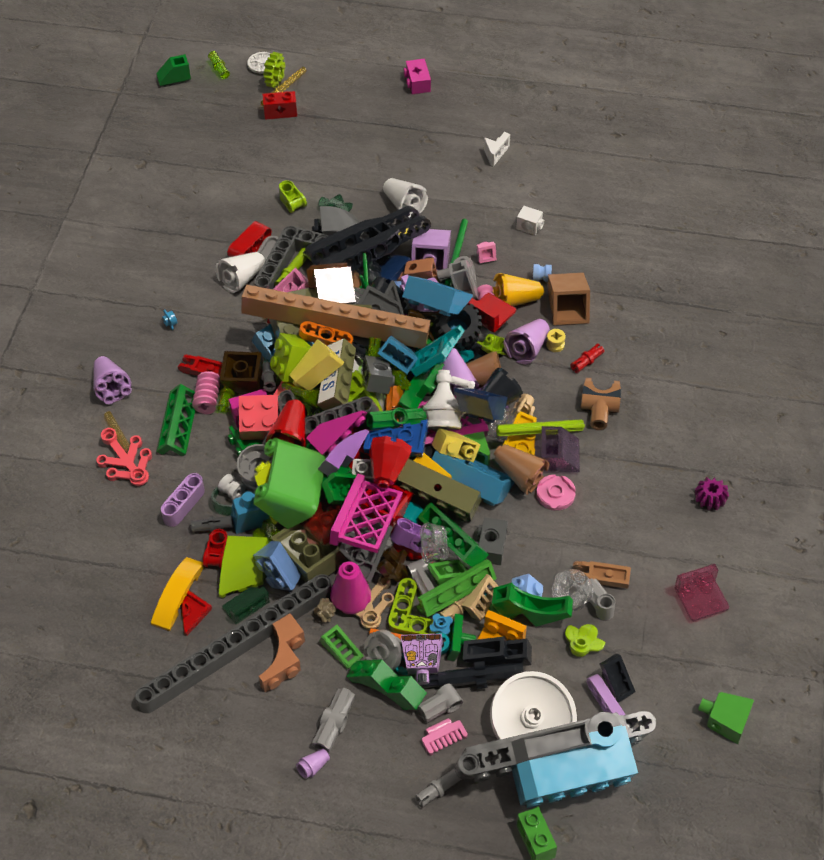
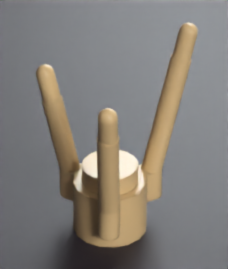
[500,394,535,425]

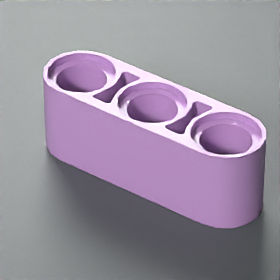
[161,473,205,527]

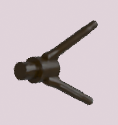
[407,309,453,342]

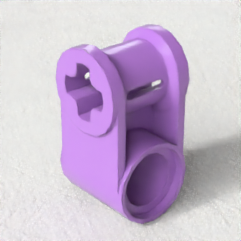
[391,518,432,553]

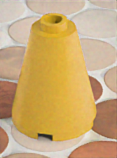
[492,273,544,306]

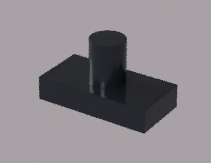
[600,653,636,702]

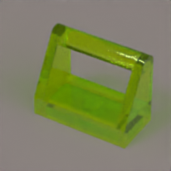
[281,382,322,410]

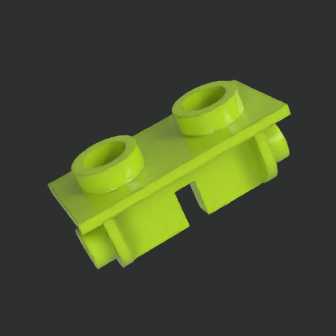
[477,334,506,355]

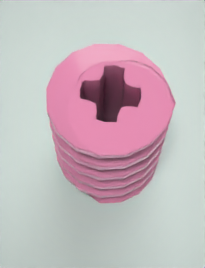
[192,372,220,414]

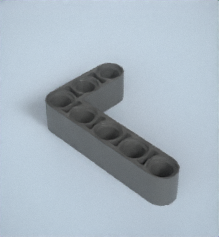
[255,226,331,289]
[278,390,379,444]

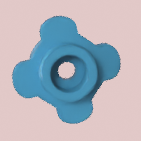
[162,309,177,330]
[430,614,453,635]

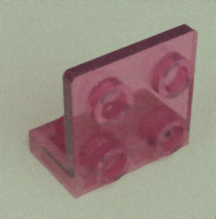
[674,564,730,622]

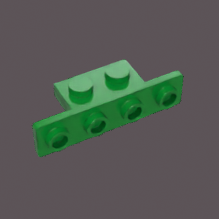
[398,363,444,409]

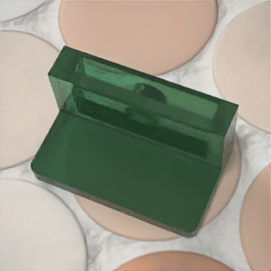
[222,586,270,625]

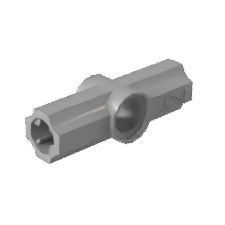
[312,688,355,753]

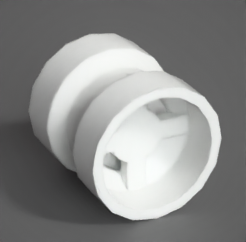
[218,474,246,500]

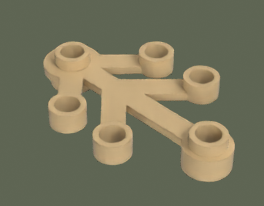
[354,577,394,629]

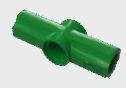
[366,407,427,430]

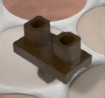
[376,546,409,585]

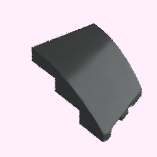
[320,206,364,236]
[339,516,393,583]

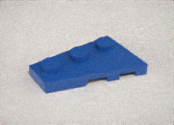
[363,419,429,457]

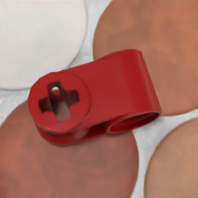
[203,529,228,569]

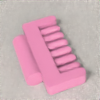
[422,718,468,756]

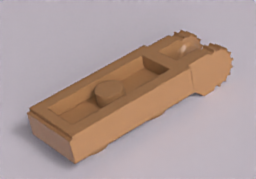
[571,561,631,589]

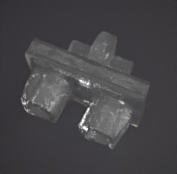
[488,408,517,442]

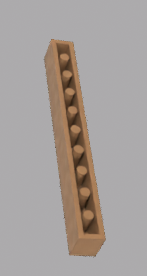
[241,284,431,349]

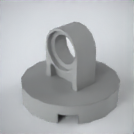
[364,630,403,670]

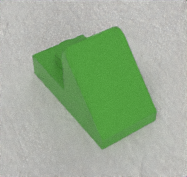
[427,559,466,586]

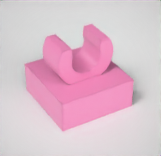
[477,242,497,263]

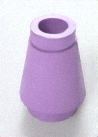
[296,749,330,779]

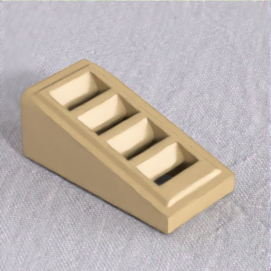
[462,574,498,621]

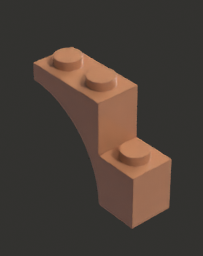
[259,614,305,692]

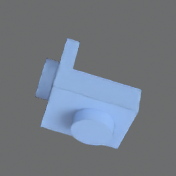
[512,574,543,597]

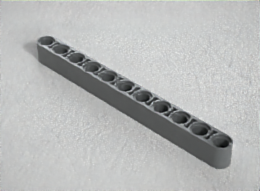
[135,574,332,713]

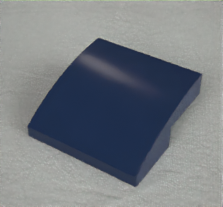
[379,255,411,284]

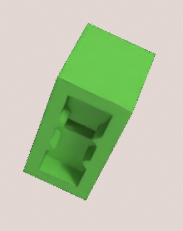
[517,806,557,860]

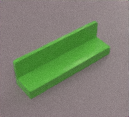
[416,559,497,617]

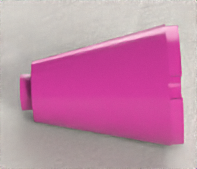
[330,562,371,614]

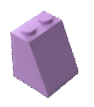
[411,229,451,270]

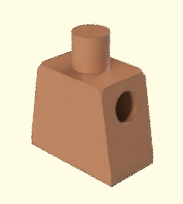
[396,258,439,283]

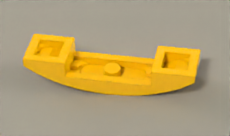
[151,557,204,631]

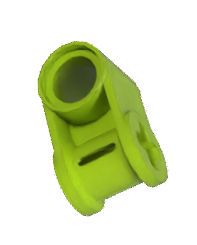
[279,180,307,213]

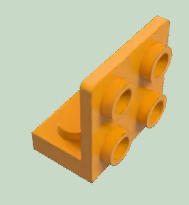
[478,610,527,640]

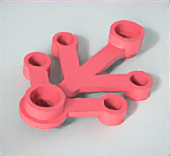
[96,428,152,486]

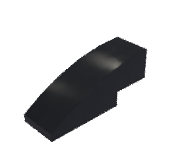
[463,636,532,666]

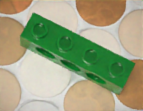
[418,502,489,567]

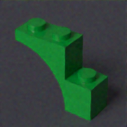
[491,583,573,627]
[346,659,427,710]

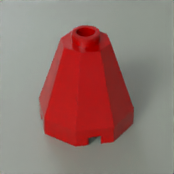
[369,436,412,488]

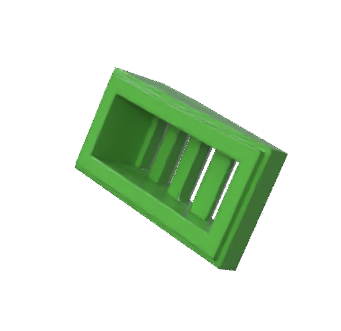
[319,625,364,670]

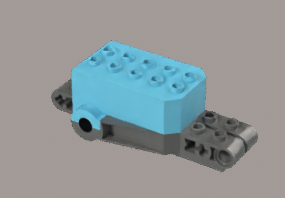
[455,711,656,808]

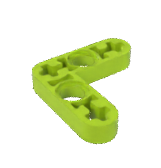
[388,578,443,635]

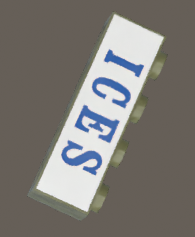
[317,338,356,411]

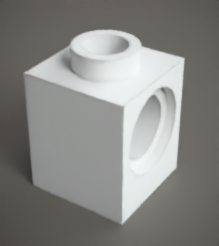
[516,206,544,235]

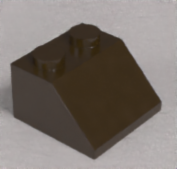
[220,351,263,395]

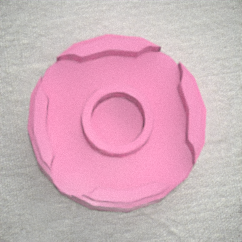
[536,474,575,510]

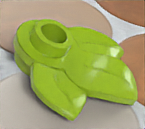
[565,624,606,657]

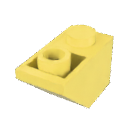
[432,428,481,462]

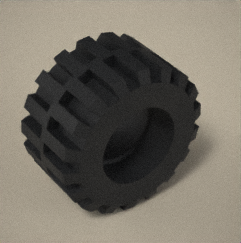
[434,304,482,351]

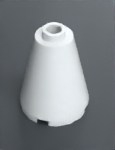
[383,178,428,218]
[215,252,265,293]

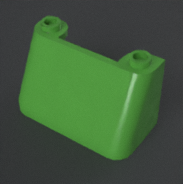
[253,438,325,529]

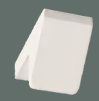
[484,132,510,167]

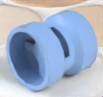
[533,264,552,282]

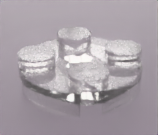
[552,569,593,611]

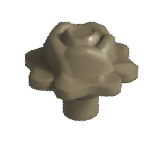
[314,598,336,623]

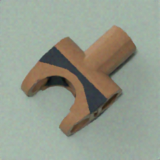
[581,378,621,430]

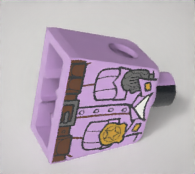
[401,634,443,685]

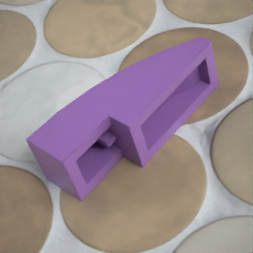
[318,429,369,476]

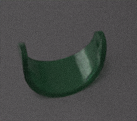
[211,487,232,516]

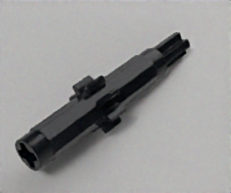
[420,661,524,689]

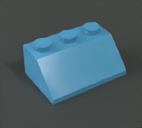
[402,275,473,316]

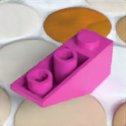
[306,410,368,455]

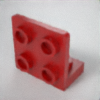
[467,293,516,333]

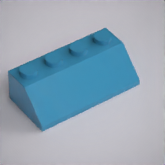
[432,450,514,505]

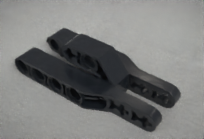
[305,206,431,272]

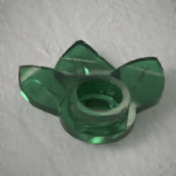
[319,194,353,212]

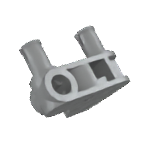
[437,256,478,300]

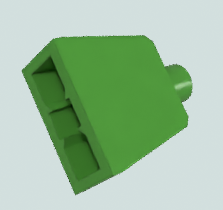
[698,692,754,744]

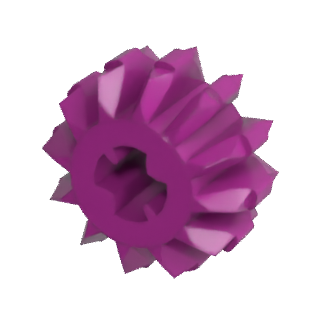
[695,477,729,511]

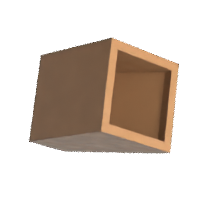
[548,273,590,325]

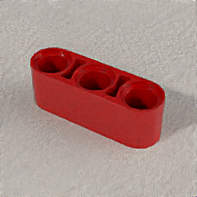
[227,221,272,257]

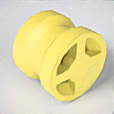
[546,329,566,352]

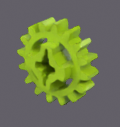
[263,52,286,88]

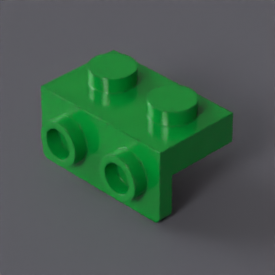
[321,472,357,505]

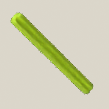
[496,419,585,436]

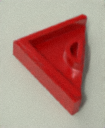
[182,591,212,636]

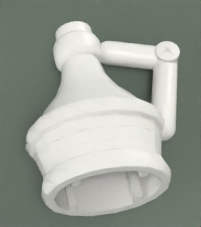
[423,370,475,430]

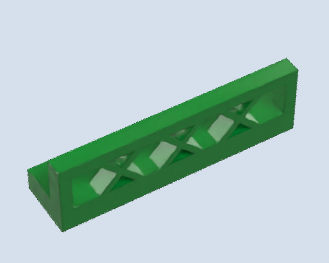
[156,384,195,456]

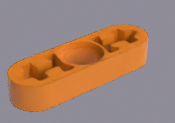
[299,321,353,346]

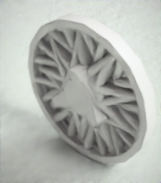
[248,52,270,74]

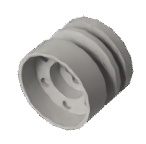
[237,444,273,494]

